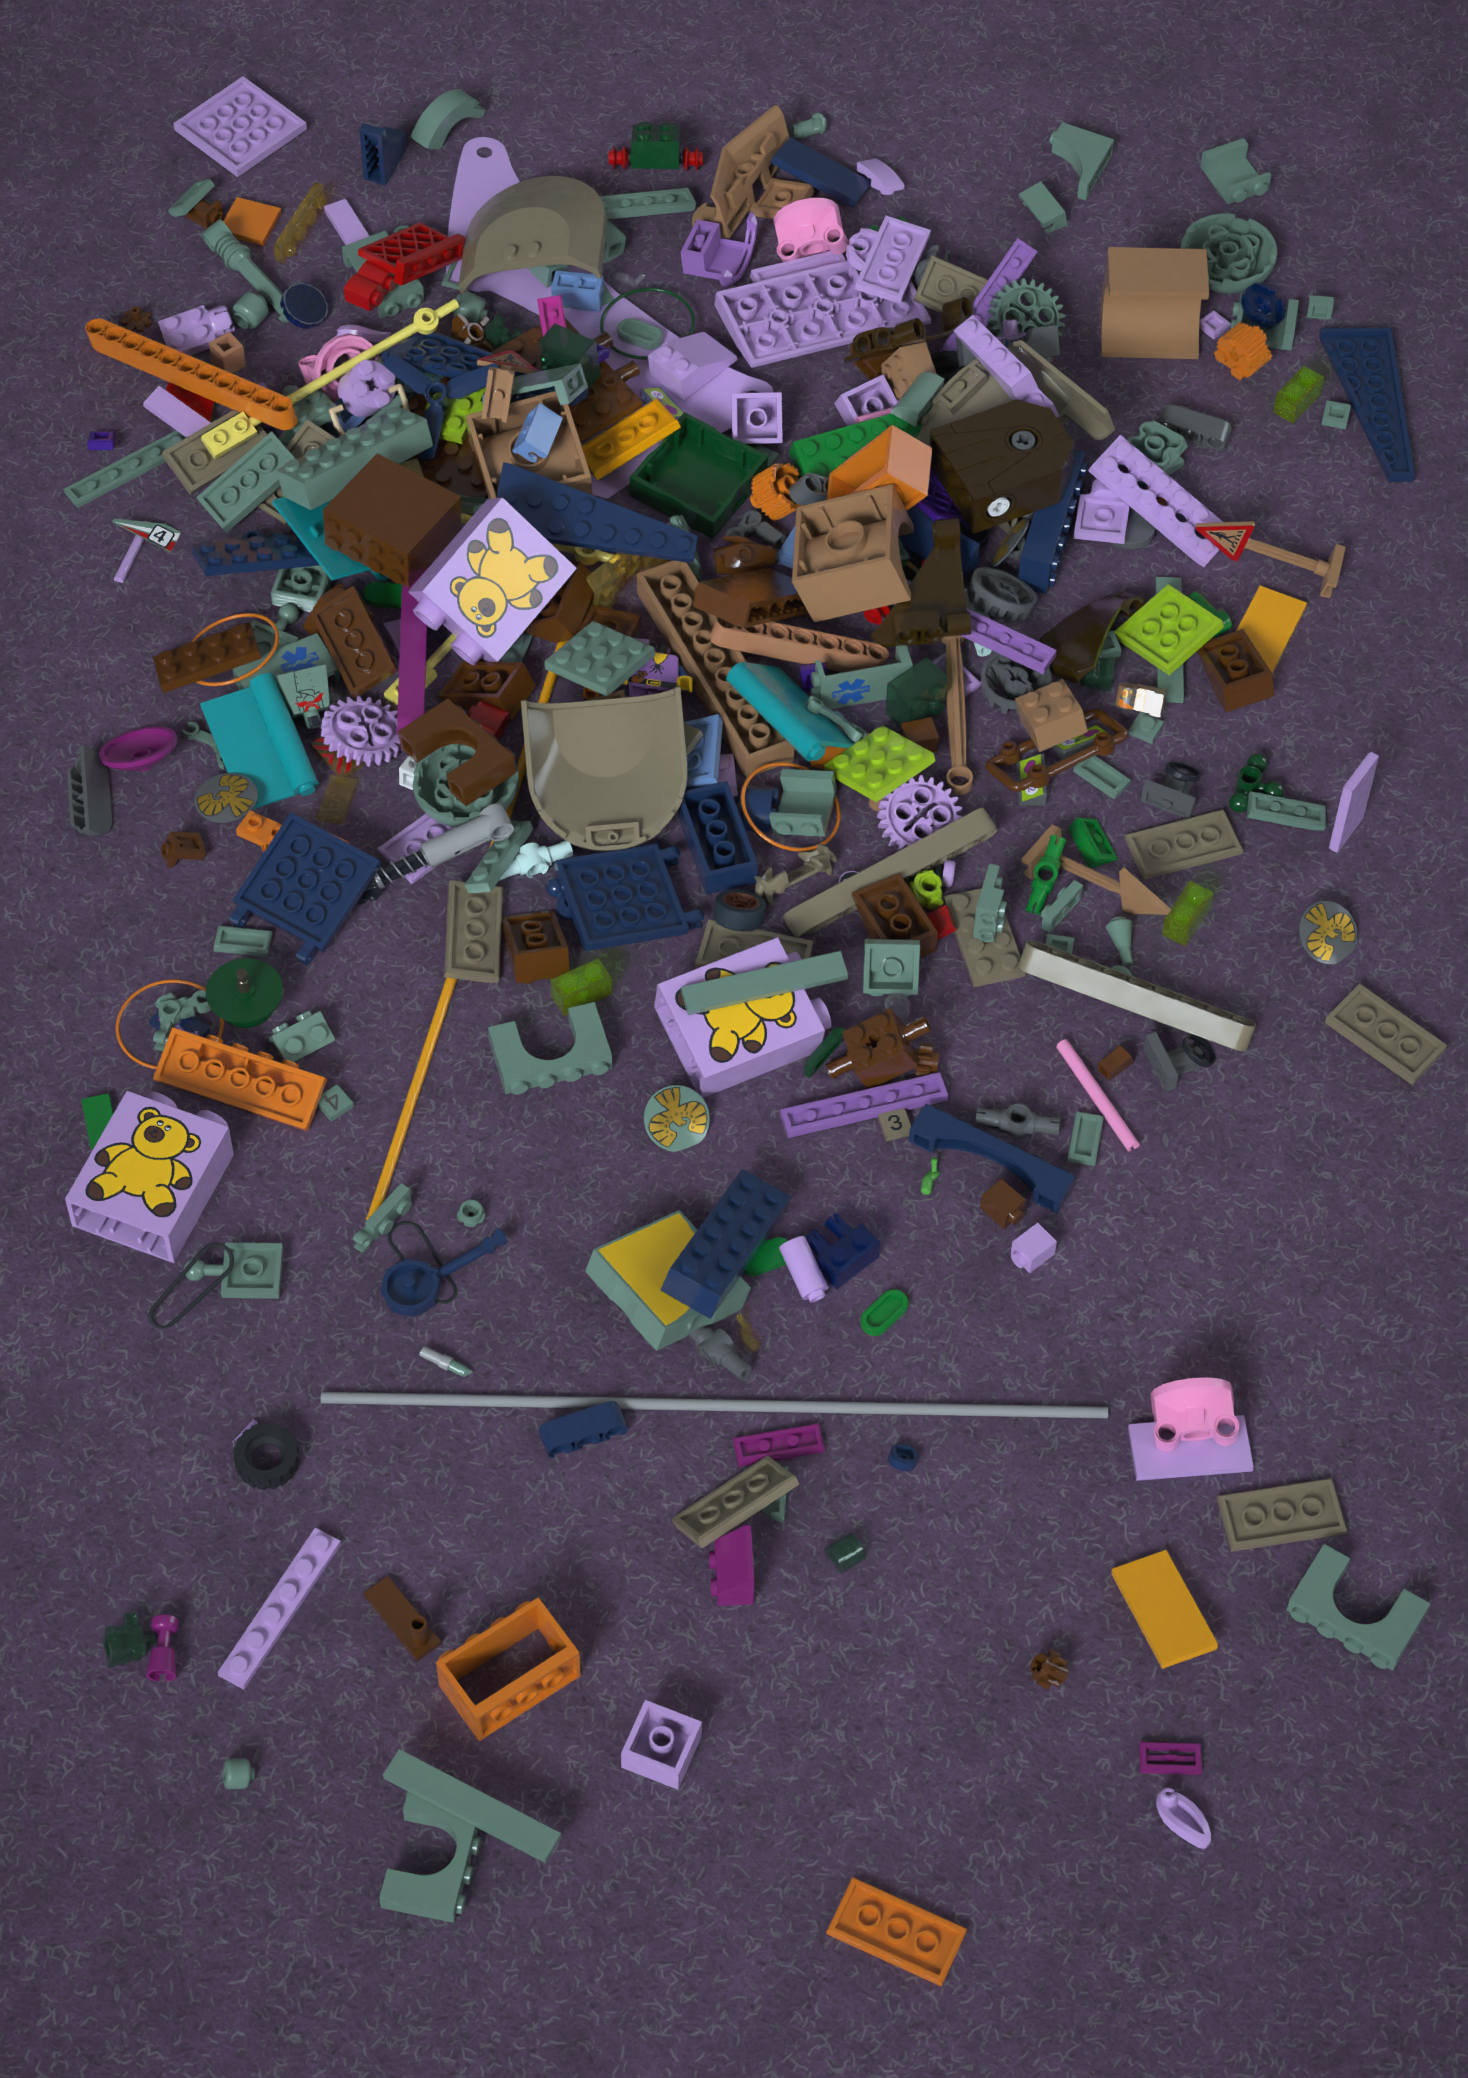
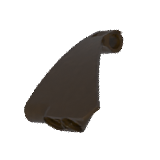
[843,297,973,364]
[871,518,971,647]
[1038,591,1145,684]

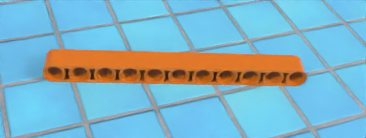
[85,318,298,430]

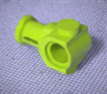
[908,870,943,910]

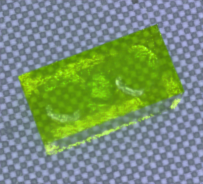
[1273,365,1324,424]
[1162,881,1214,947]
[550,958,612,1016]

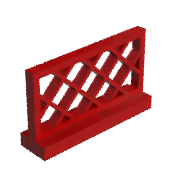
[358,222,465,286]

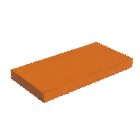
[826,1877,967,1987]

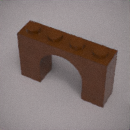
[398,699,516,806]

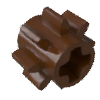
[912,1042,940,1077]
[1030,1649,1068,1690]

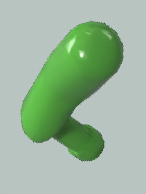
[921,1157,940,1195]

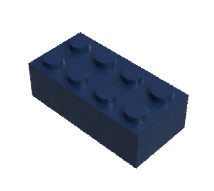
[677,781,758,895]

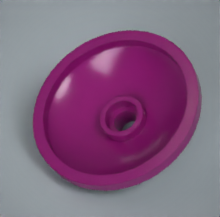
[99,726,178,772]

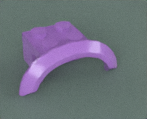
[681,212,758,288]

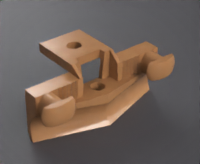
[692,105,814,239]

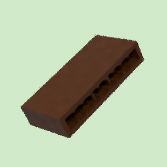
[693,568,809,628]

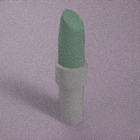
[419,1346,473,1377]

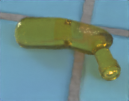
[736,1314,760,1352]

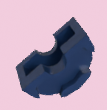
[739,785,779,832]

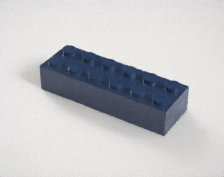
[1018,449,1088,594]
[661,1169,791,1319]

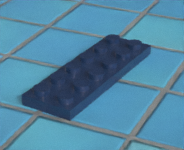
[192,534,320,576]

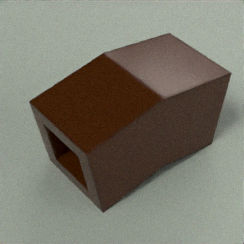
[1097,1045,1134,1081]

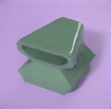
[1127,420,1188,488]

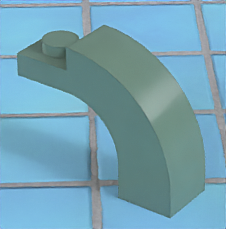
[410,89,486,150]

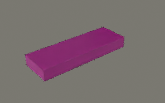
[733,1423,825,1467]

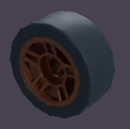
[713,889,766,932]

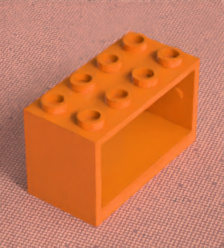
[827,425,932,511]
[436,1597,581,1741]

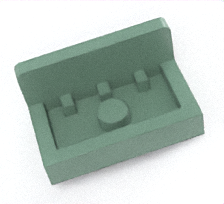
[268,1010,335,1062]

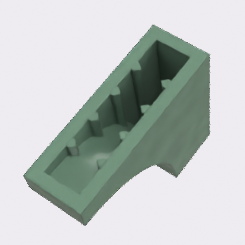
[1050,122,1114,201]

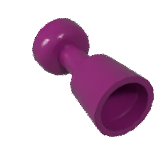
[146,1615,179,1681]

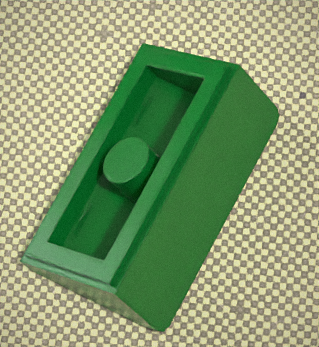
[1068,818,1118,868]

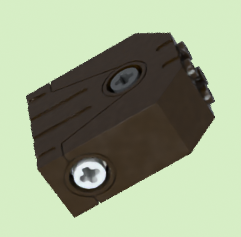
[929,400,1075,534]

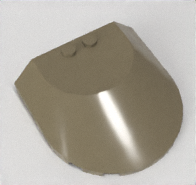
[458,176,607,294]
[521,687,688,852]

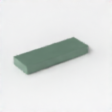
[1247,791,1326,831]

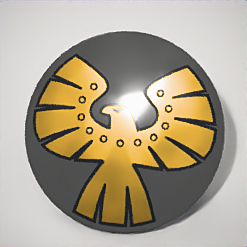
[990,517,1029,568]
[194,773,258,823]
[1299,901,1357,965]

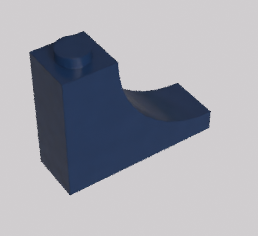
[359,123,407,186]

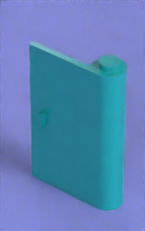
[272,497,389,581]
[726,662,856,761]
[200,673,319,810]

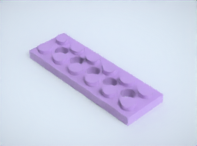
[1088,435,1223,567]

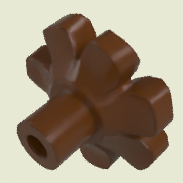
[121,306,152,333]

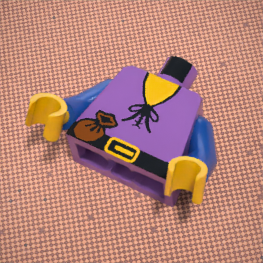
[623,645,692,697]

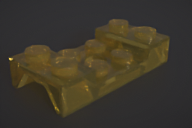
[586,520,668,610]

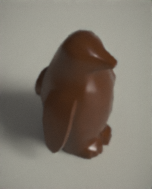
[713,536,779,575]

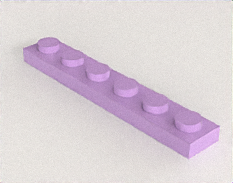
[218,1528,341,1689]

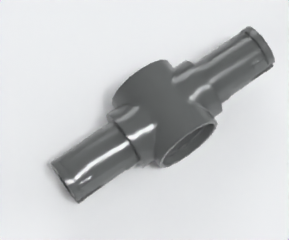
[975,1103,1060,1138]
[688,1326,752,1381]

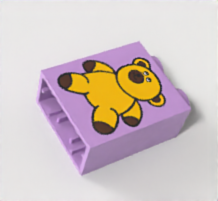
[408,498,577,665]
[654,937,831,1098]
[65,1091,234,1263]

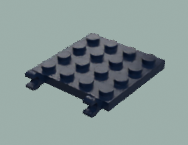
[229,812,382,966]
[554,844,705,951]

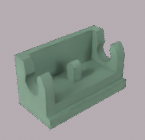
[1019,181,1067,233]

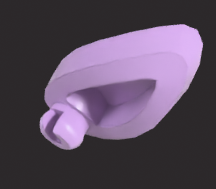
[336,324,391,344]
[1156,1788,1211,1849]

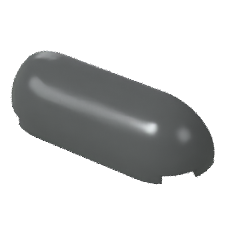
[67,745,112,836]

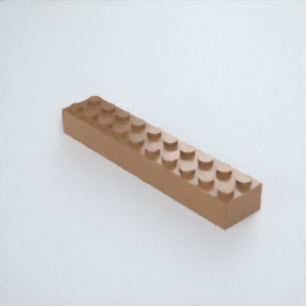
[637,561,794,778]

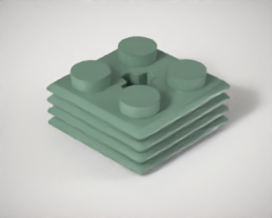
[271,566,332,612]

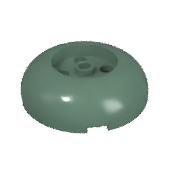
[1180,213,1277,294]
[412,744,519,827]

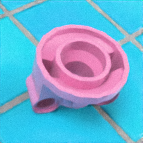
[774,198,849,262]
[298,333,379,401]
[1150,1377,1240,1452]

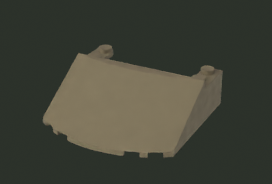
[916,340,1115,533]

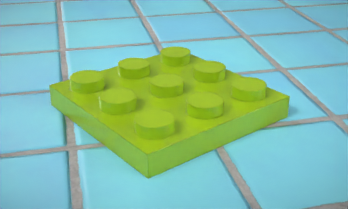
[1114,584,1224,676]
[824,725,935,802]

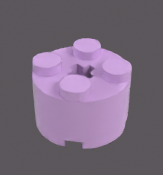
[338,360,395,418]

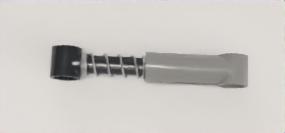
[357,804,514,905]

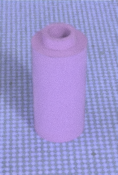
[779,1236,829,1303]

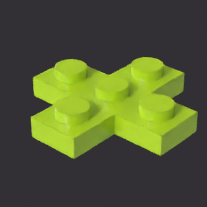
[425,387,486,444]

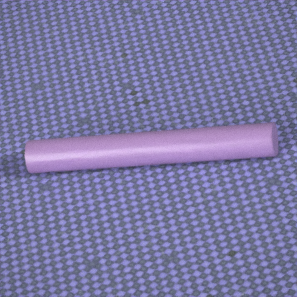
[114,521,147,583]

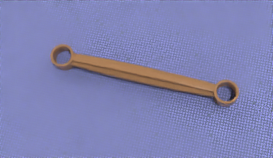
[941,636,973,795]

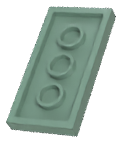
[196,431,296,533]

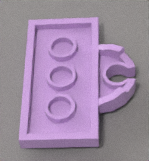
[846,216,931,304]

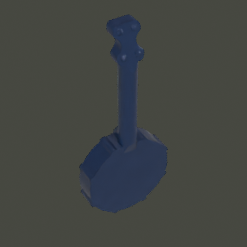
[380,1228,507,1317]

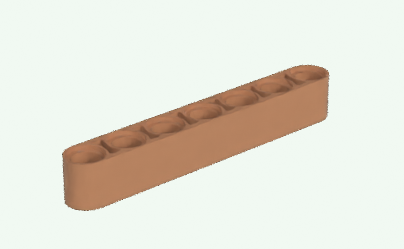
[710,617,889,672]

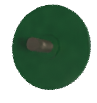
[206,958,283,1028]

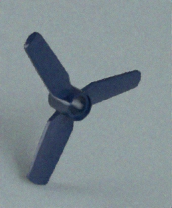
[383,354,498,461]

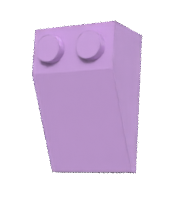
[648,332,737,401]
[834,375,898,426]

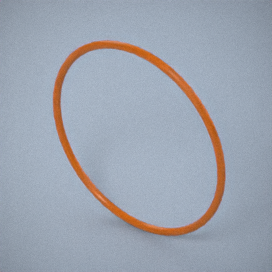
[191,613,279,686]
[741,762,841,852]
[116,979,224,1069]

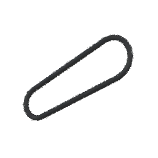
[388,1221,458,1304]
[148,1242,234,1329]

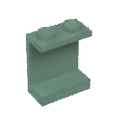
[1200,138,1271,204]
[1230,292,1299,351]
[769,769,837,836]

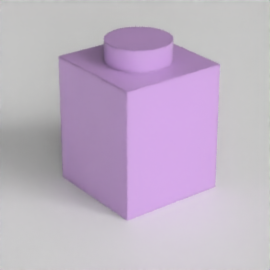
[1011,1223,1057,1273]

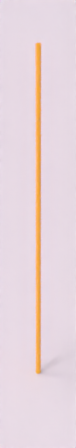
[366,640,568,1220]

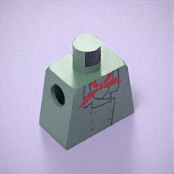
[275,664,330,730]

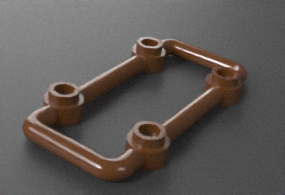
[985,709,1128,792]

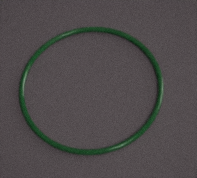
[600,288,695,360]

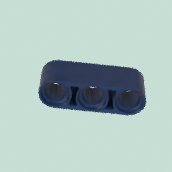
[538,1401,628,1458]

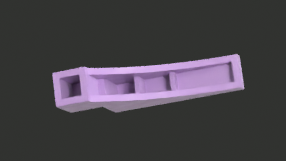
[953,315,1059,418]

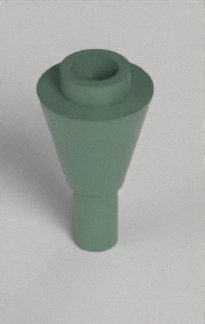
[1106,917,1133,966]

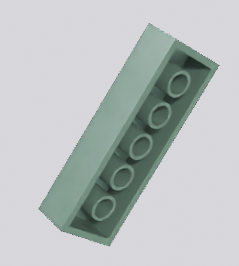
[276,406,433,510]

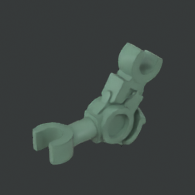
[153,990,211,1051]

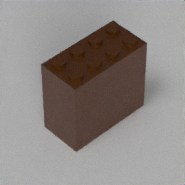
[323,453,462,588]

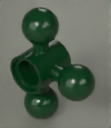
[1229,753,1284,813]

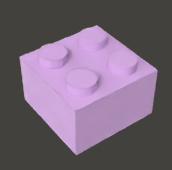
[731,392,783,444]
[621,1700,702,1790]

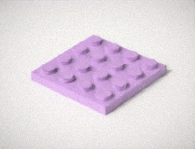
[173,76,307,177]

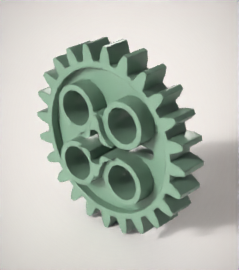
[987,278,1065,338]

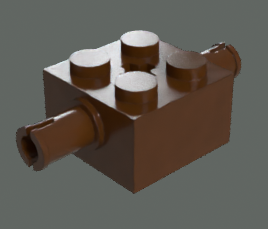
[826,1008,932,1089]

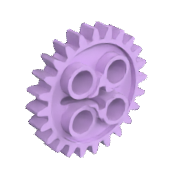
[321,696,402,767]
[877,775,962,852]

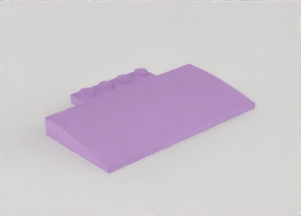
[714,251,931,368]

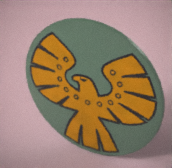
[644,1085,710,1152]

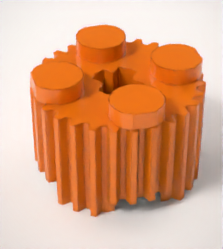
[1214,321,1273,380]
[750,463,801,521]

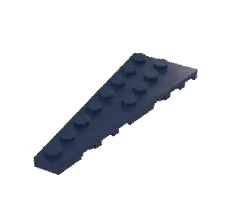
[1319,328,1415,482]
[382,332,588,406]
[497,462,698,563]

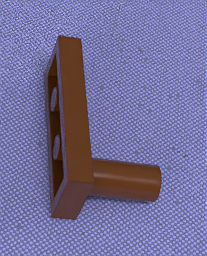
[364,1576,441,1662]

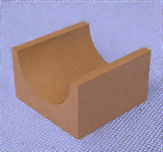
[1099,247,1209,359]
[466,391,593,499]
[792,484,914,622]

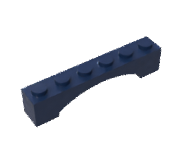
[909,1104,1075,1214]

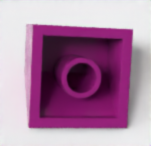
[709,1525,754,1606]

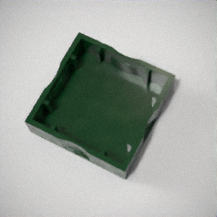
[629,412,768,539]

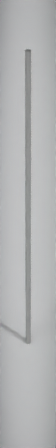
[321,1392,1108,1418]

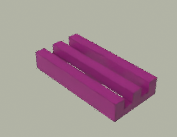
[1139,1742,1202,1775]

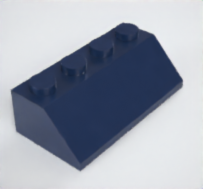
[898,506,980,588]

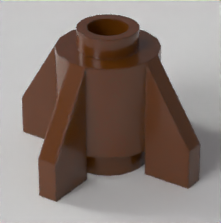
[450,313,494,352]

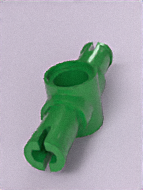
[1025,835,1067,916]

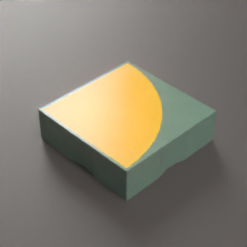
[585,1210,751,1351]

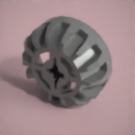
[967,567,1037,624]
[980,653,1051,715]

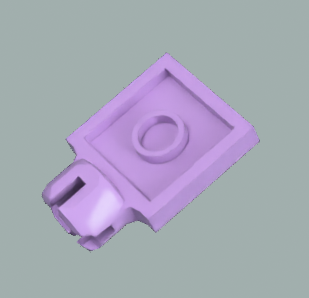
[158,305,235,356]
[1074,479,1130,544]

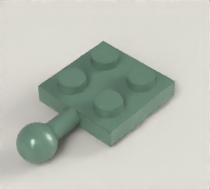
[282,385,341,435]
[251,604,299,655]
[184,1242,283,1299]

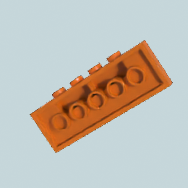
[153,1027,327,1132]

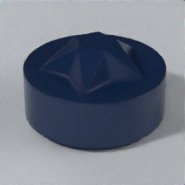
[888,1444,919,1472]

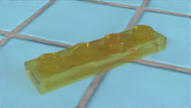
[274,182,327,264]

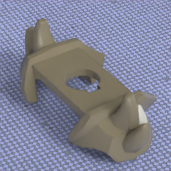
[754,844,837,905]

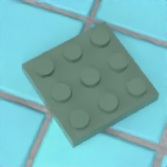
[545,621,655,696]

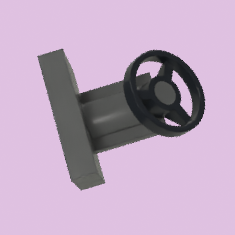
[1141,761,1201,819]
[1143,1032,1216,1092]

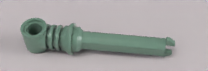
[201,219,300,323]

